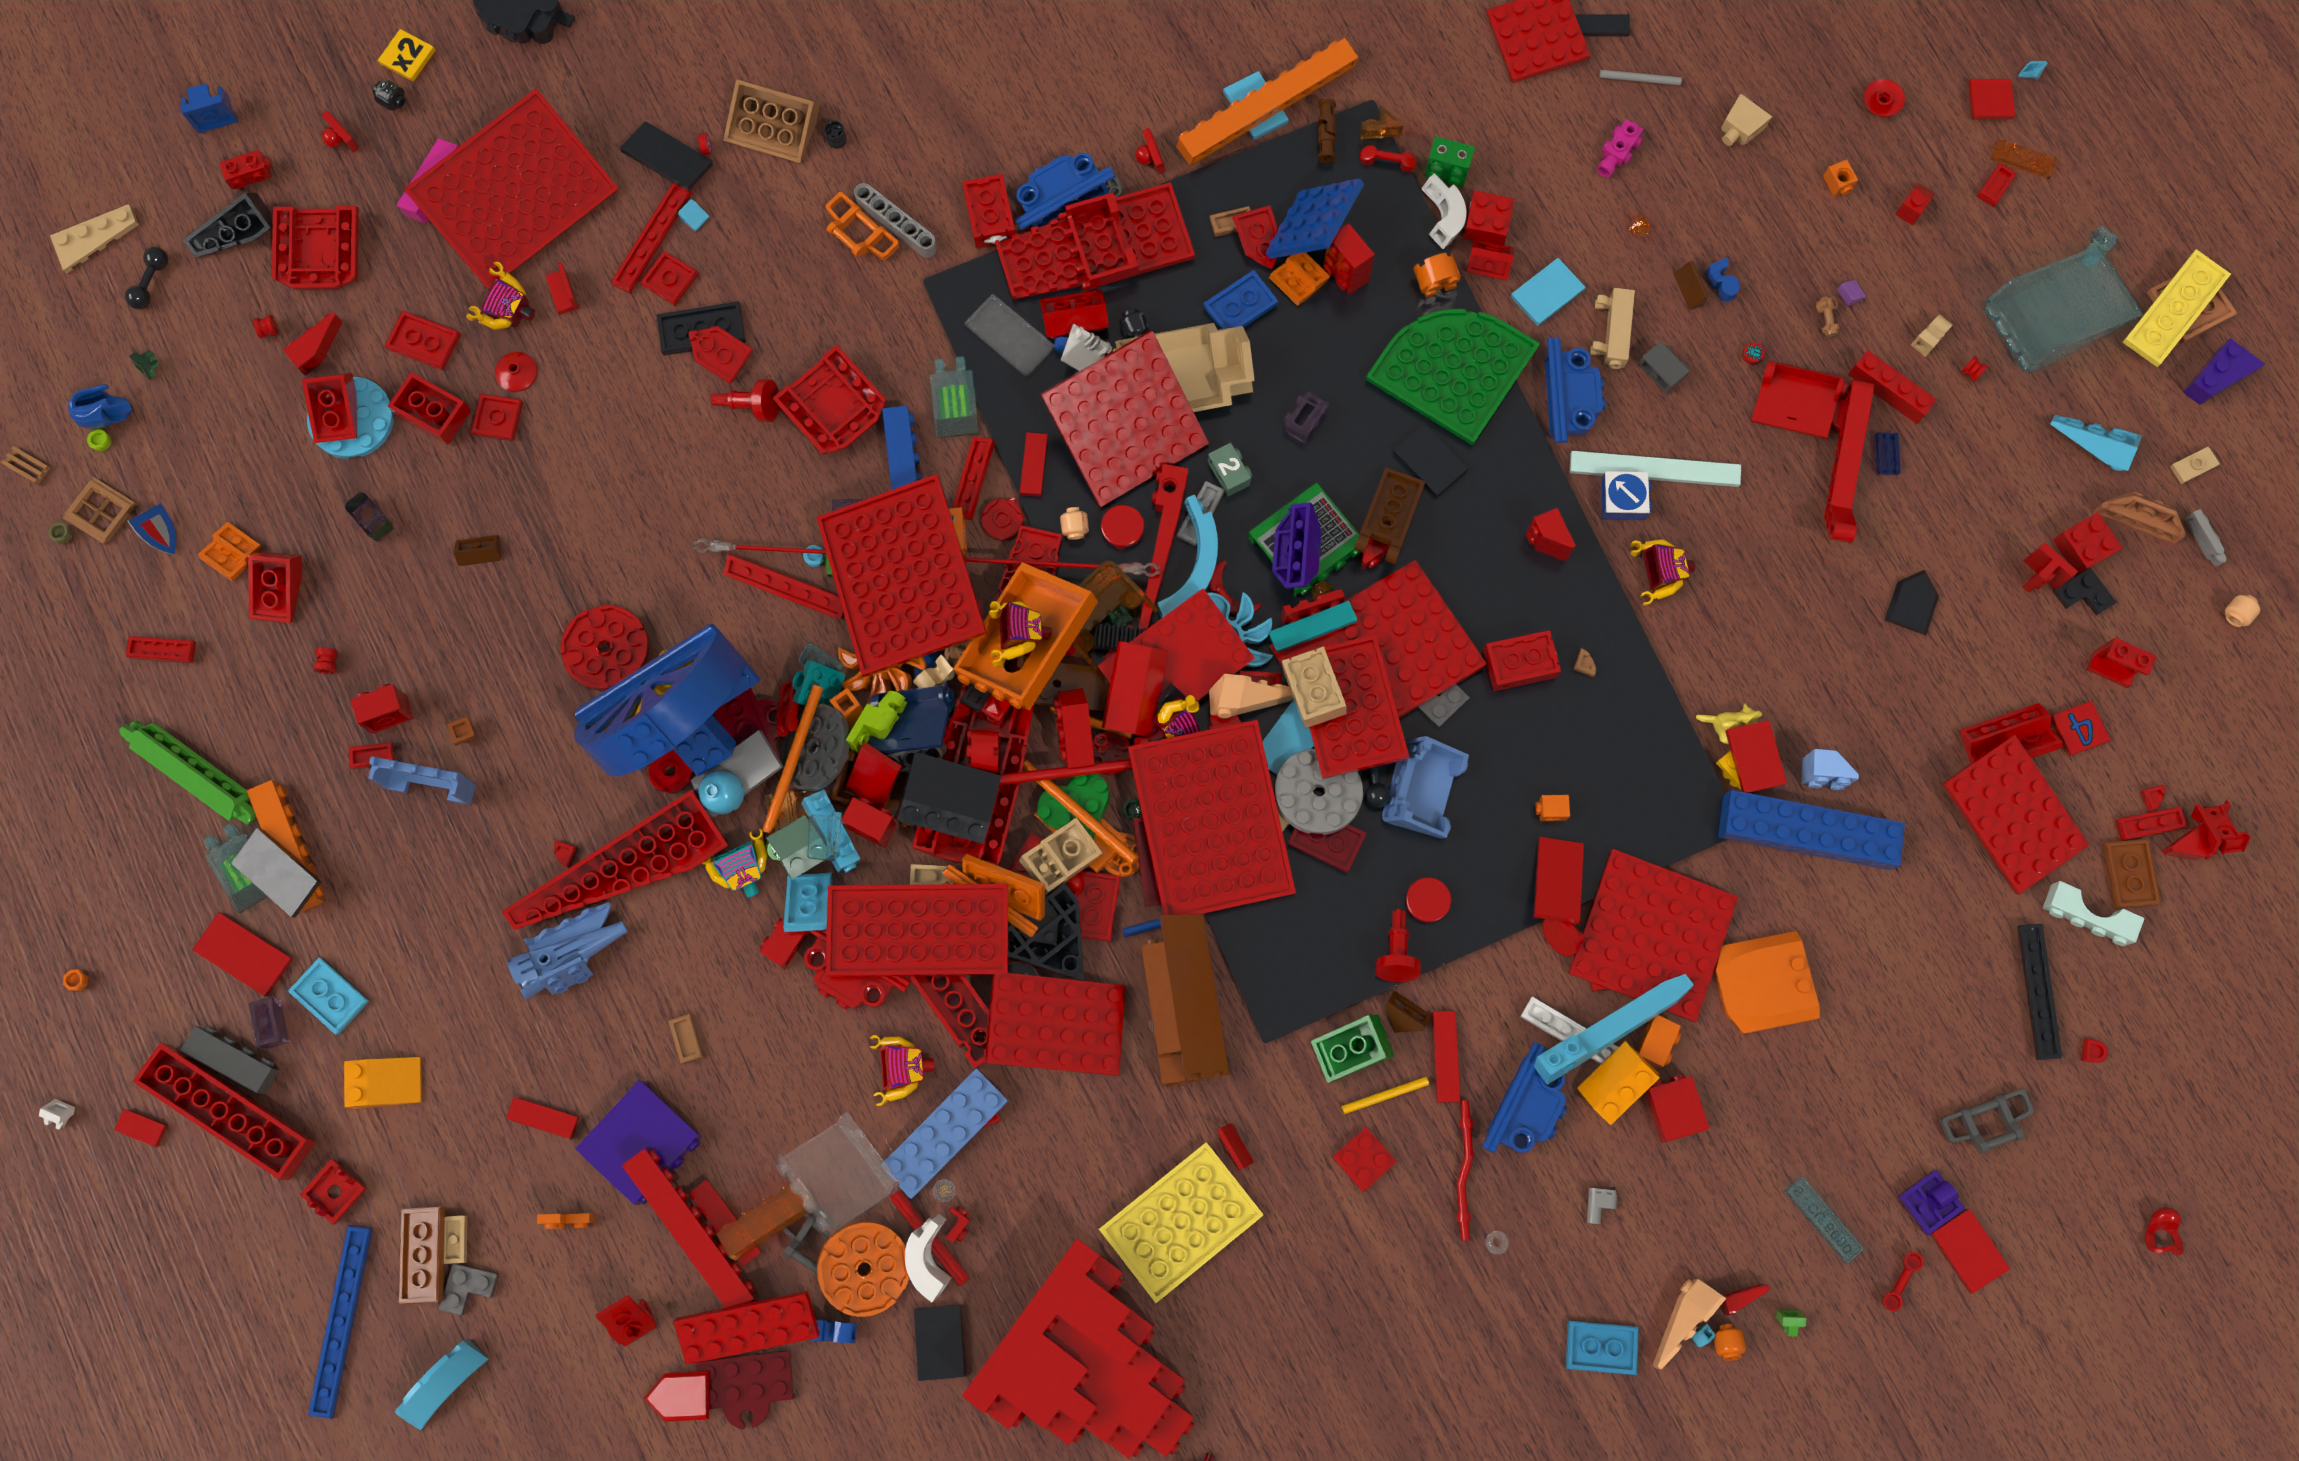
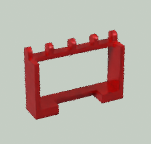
[1058,192,1138,291]

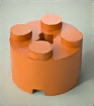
[1413,253,1461,298]

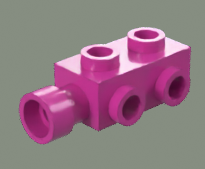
[1597,119,1643,178]

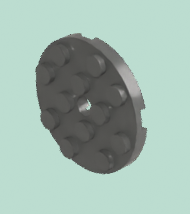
[781,704,850,791]

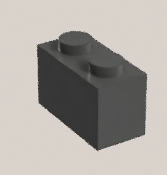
[1638,341,1690,394]

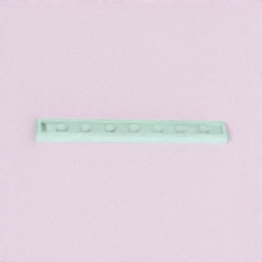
[1569,451,1741,487]

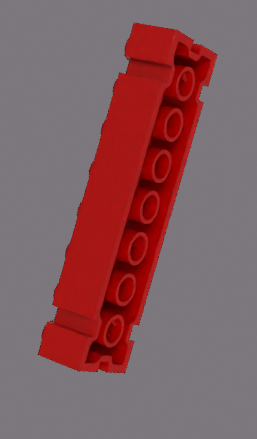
[909,975,990,1069]

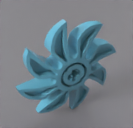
[1207,592,1273,675]

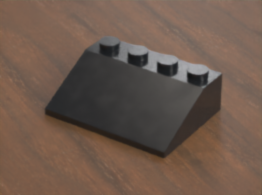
[896,751,1001,844]

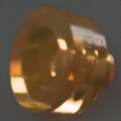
[1628,213,1650,236]

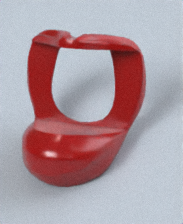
[2145,1207,2184,1255]

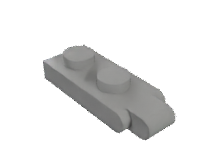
[2184,509,2227,566]

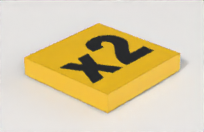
[377,29,436,82]

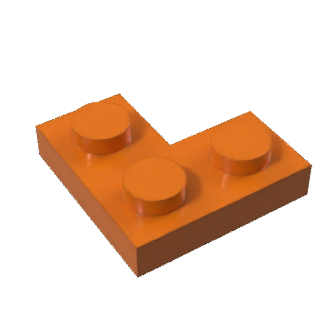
[537,1213,595,1229]

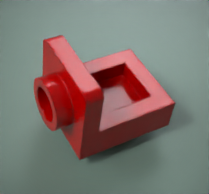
[946,1206,971,1244]

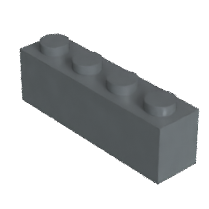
[180,1025,280,1094]

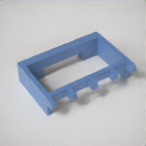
[368,756,476,806]

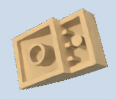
[1019,818,1103,896]

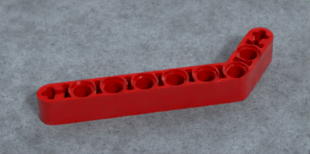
[1824,379,1874,543]

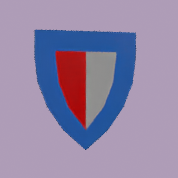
[127,503,176,555]

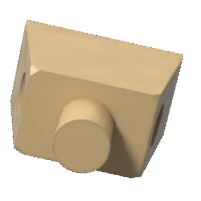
[1721,94,1772,146]

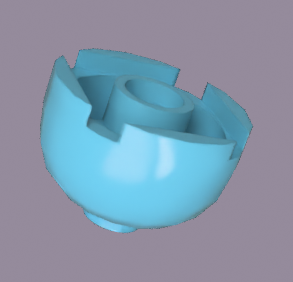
[698,770,745,815]

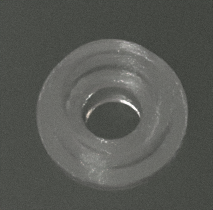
[1485,1231,1509,1254]

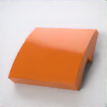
[1269,252,1330,306]
[198,522,261,582]

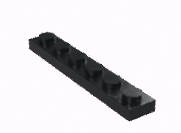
[2017,924,2062,1060]

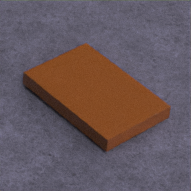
[2102,839,2161,909]

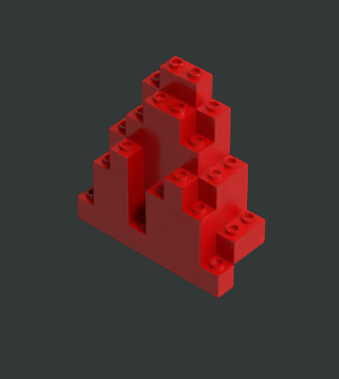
[962,1238,1194,1459]

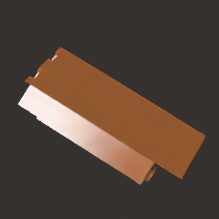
[1141,915,1229,1088]

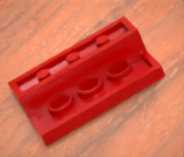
[1102,641,1169,737]
[1959,703,2063,763]

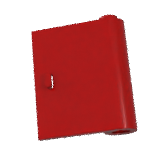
[1751,360,1848,439]

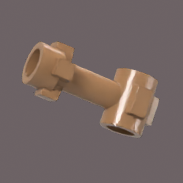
[1816,296,1840,337]

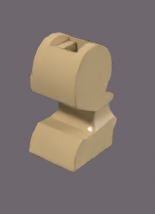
[1911,314,1953,357]
[913,655,956,688]

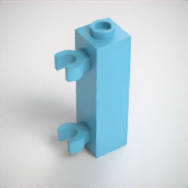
[801,789,860,873]

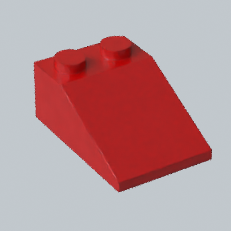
[301,373,357,443]
[248,551,302,623]

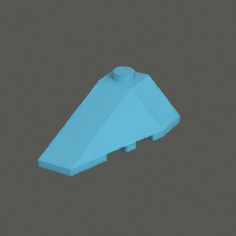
[2051,415,2142,471]

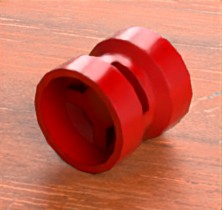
[313,647,338,674]

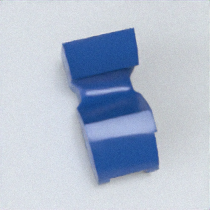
[1705,257,1740,302]
[810,1319,857,1343]

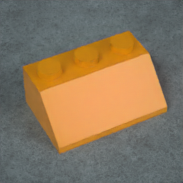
[1577,1041,1660,1125]

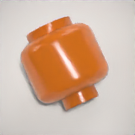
[1713,1324,1746,1361]

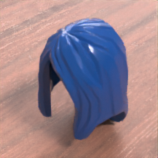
[68,384,132,429]

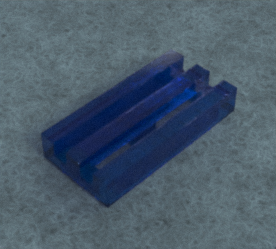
[1875,432,1901,475]

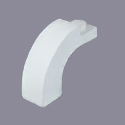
[1422,173,1466,249]
[905,1214,952,1302]

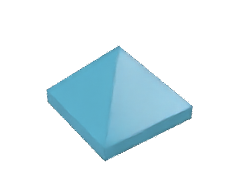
[2018,61,2048,80]

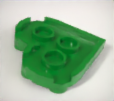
[1037,774,1110,840]

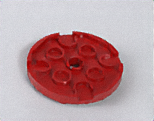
[560,605,649,690]

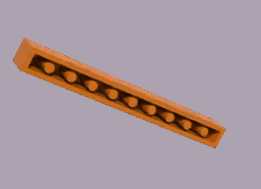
[1176,38,1359,166]

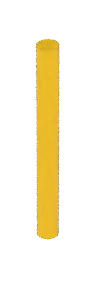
[1341,1077,1429,1115]

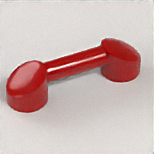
[1359,145,1417,172]
[1882,1252,1924,1312]

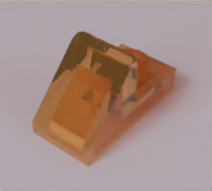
[1360,106,1404,139]

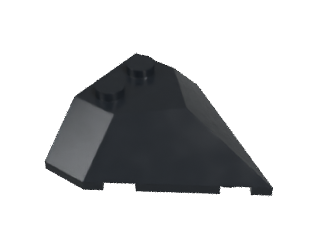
[1008,883,1084,981]

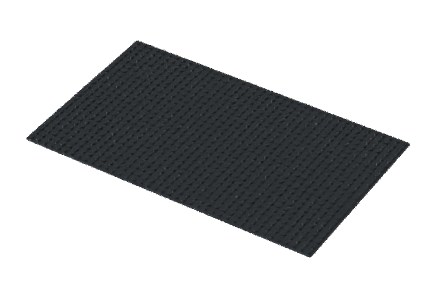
[923,100,1728,1043]

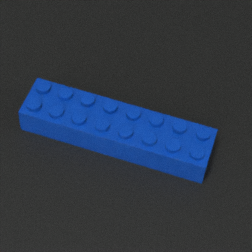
[1718,790,1905,870]

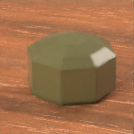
[48,522,73,545]

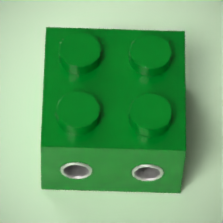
[1424,136,1475,188]

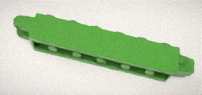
[119,720,256,825]

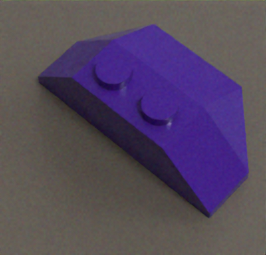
[1272,502,1322,589]

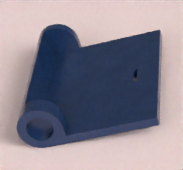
[870,685,954,754]

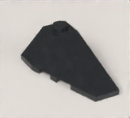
[183,193,272,257]

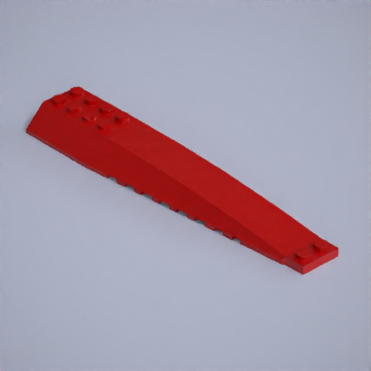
[912,525,1062,866]

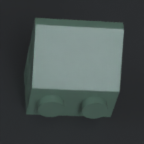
[766,815,831,879]

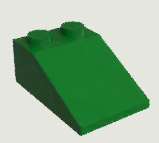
[1311,1014,1395,1083]

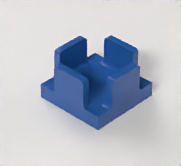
[180,84,238,134]

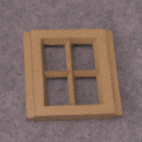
[63,477,136,545]

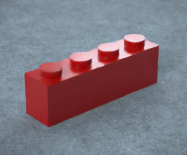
[1848,350,1937,424]

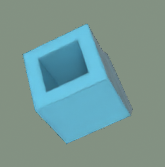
[1690,1324,1716,1348]

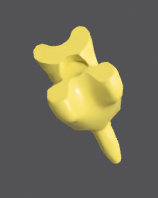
[1696,703,1762,744]

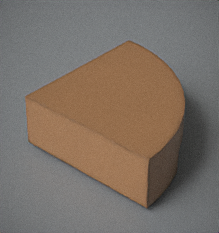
[1573,648,1596,677]

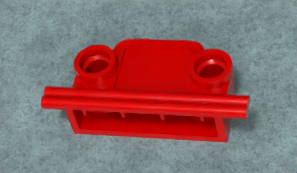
[804,930,911,1010]

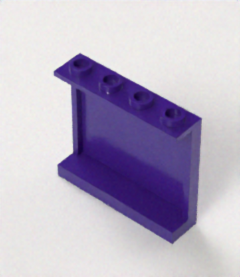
[575,1080,702,1205]

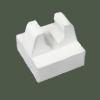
[39,1099,75,1130]

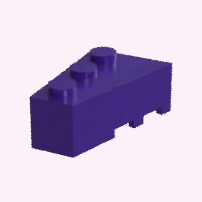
[2183,338,2265,405]

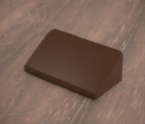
[1674,261,1708,310]
[454,535,501,566]

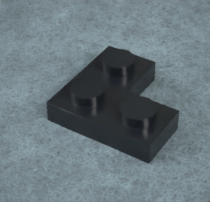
[2053,568,2117,615]

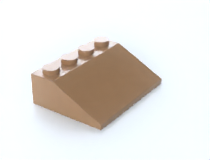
[723,79,821,163]

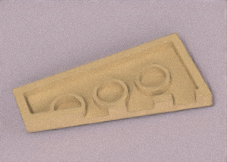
[50,204,139,274]

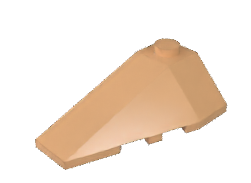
[1209,674,1293,718]
[1652,1279,1726,1370]

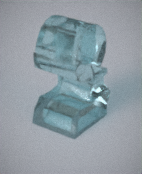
[2079,225,2118,269]

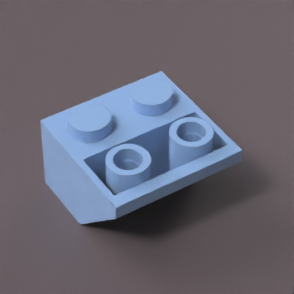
[1801,749,1859,790]

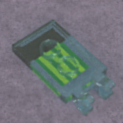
[930,356,979,439]
[203,824,268,913]

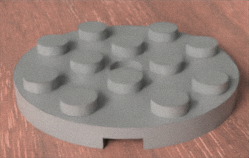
[1274,749,1363,835]

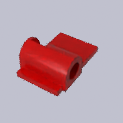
[595,1295,657,1347]

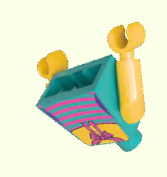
[702,829,767,898]

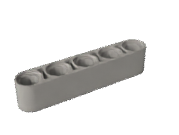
[854,183,937,258]

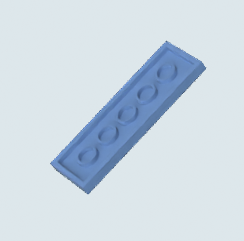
[880,1068,1009,1199]

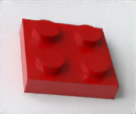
[1332,1127,1397,1192]

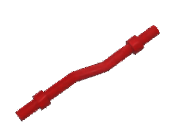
[1456,1100,1474,1241]

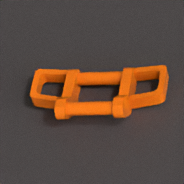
[826,192,899,260]

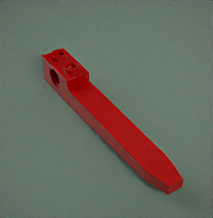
[1139,464,1188,629]

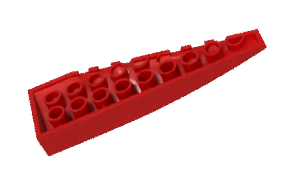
[501,789,728,930]

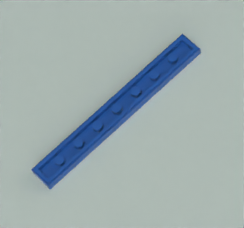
[308,1226,373,1419]

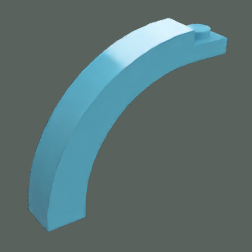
[1155,495,1218,619]

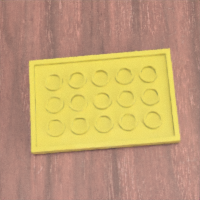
[1099,1142,1263,1303]

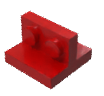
[1466,239,1514,281]
[2022,542,2078,593]

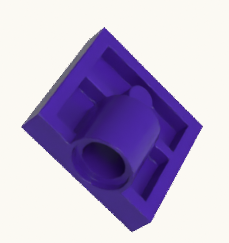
[1898,1170,1965,1235]

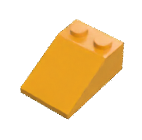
[344,1057,422,1109]

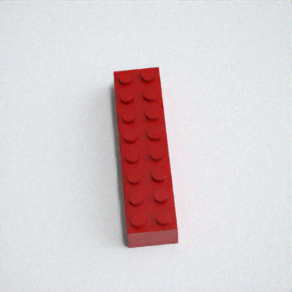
[132,1043,316,1181]

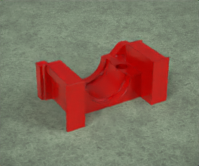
[2191,799,2250,855]

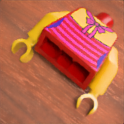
[870,1035,934,1106]

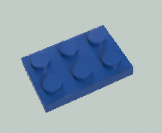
[1203,270,1278,330]

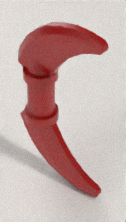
[1209,560,1261,615]

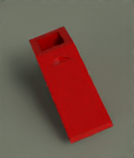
[283,311,342,376]

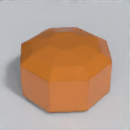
[63,969,88,991]

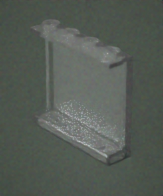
[776,1112,900,1237]

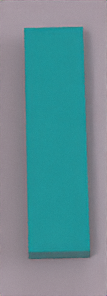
[1269,601,1357,653]

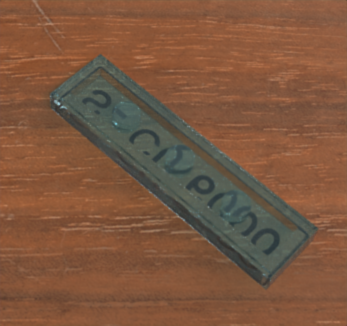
[1784,1176,1865,1264]

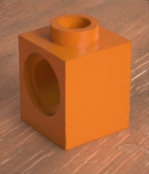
[1823,160,1858,197]
[1535,795,1570,821]

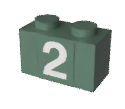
[1208,443,1252,497]

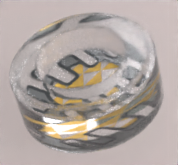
[933,1179,956,1203]

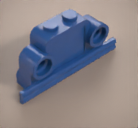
[1015,153,1115,230]
[1544,338,1606,443]
[1482,1041,1567,1154]

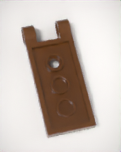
[1354,467,1426,564]
[1016,656,1110,713]

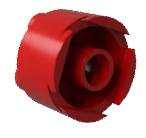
[967,730,999,773]

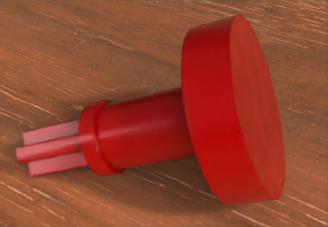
[710,379,779,422]
[1375,909,1421,982]

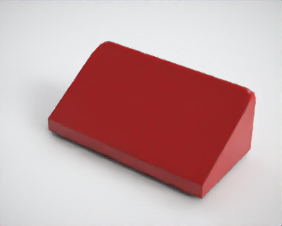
[1217,1123,1253,1170]

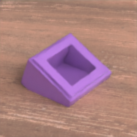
[1837,280,1866,307]

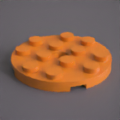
[817,1221,909,1317]

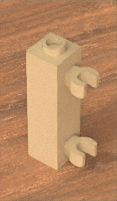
[1590,288,1635,369]

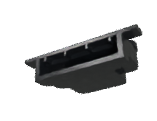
[473,0,575,44]

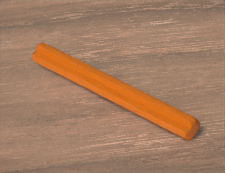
[943,864,1038,937]

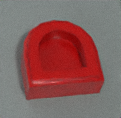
[2081,1038,2108,1063]

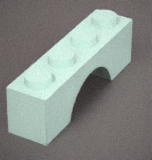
[2043,881,2145,946]

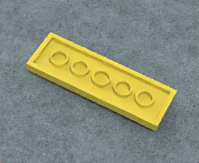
[2123,249,2231,367]

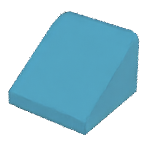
[678,199,710,232]

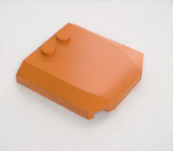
[1714,931,1820,1035]

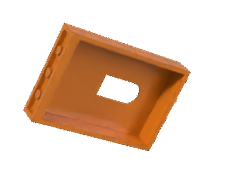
[953,562,1098,711]

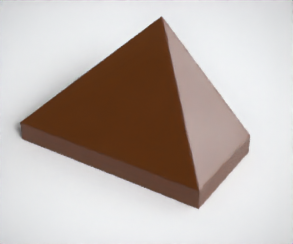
[1386,991,1432,1033]

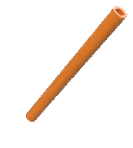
[762,685,823,834]
[1023,760,1139,865]

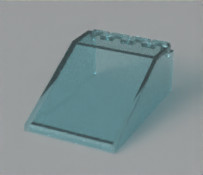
[1983,245,2143,374]

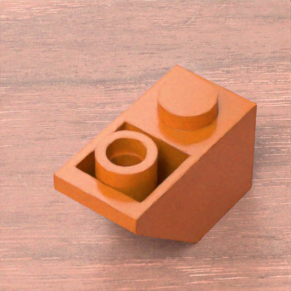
[829,688,863,732]

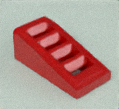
[1721,1284,1770,1315]

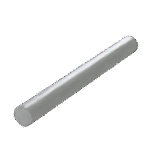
[1599,70,1682,86]

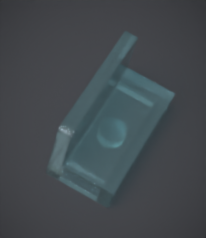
[807,812,842,861]

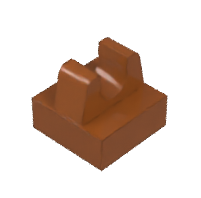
[447,716,477,746]

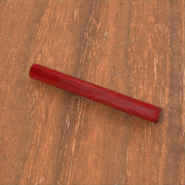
[889,1190,969,1286]

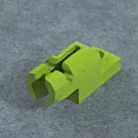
[846,691,907,753]

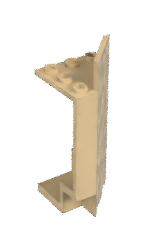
[1113,323,1255,412]

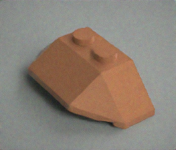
[2093,492,2185,544]

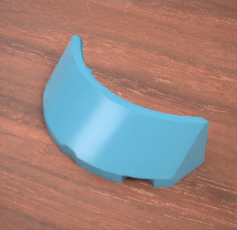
[395,1340,489,1431]

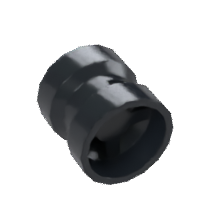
[824,120,847,149]

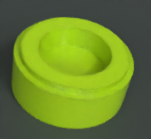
[87,429,112,452]

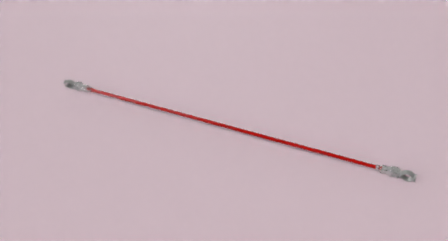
[693,538,1160,577]

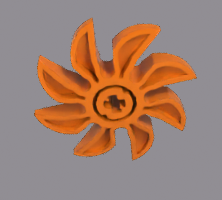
[838,647,927,704]

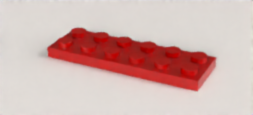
[673,1291,820,1365]

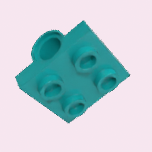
[792,660,846,706]

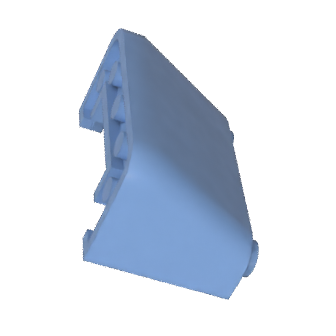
[1382,736,1469,838]

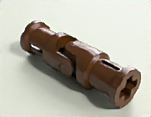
[1318,98,1336,163]

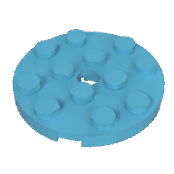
[307,377,394,459]

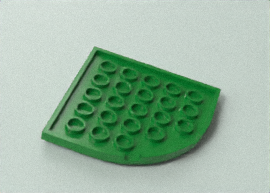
[1365,309,1540,445]

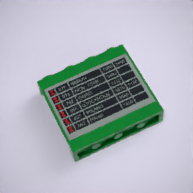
[1248,483,1361,597]

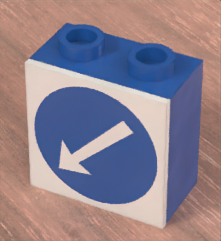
[1601,471,1652,520]

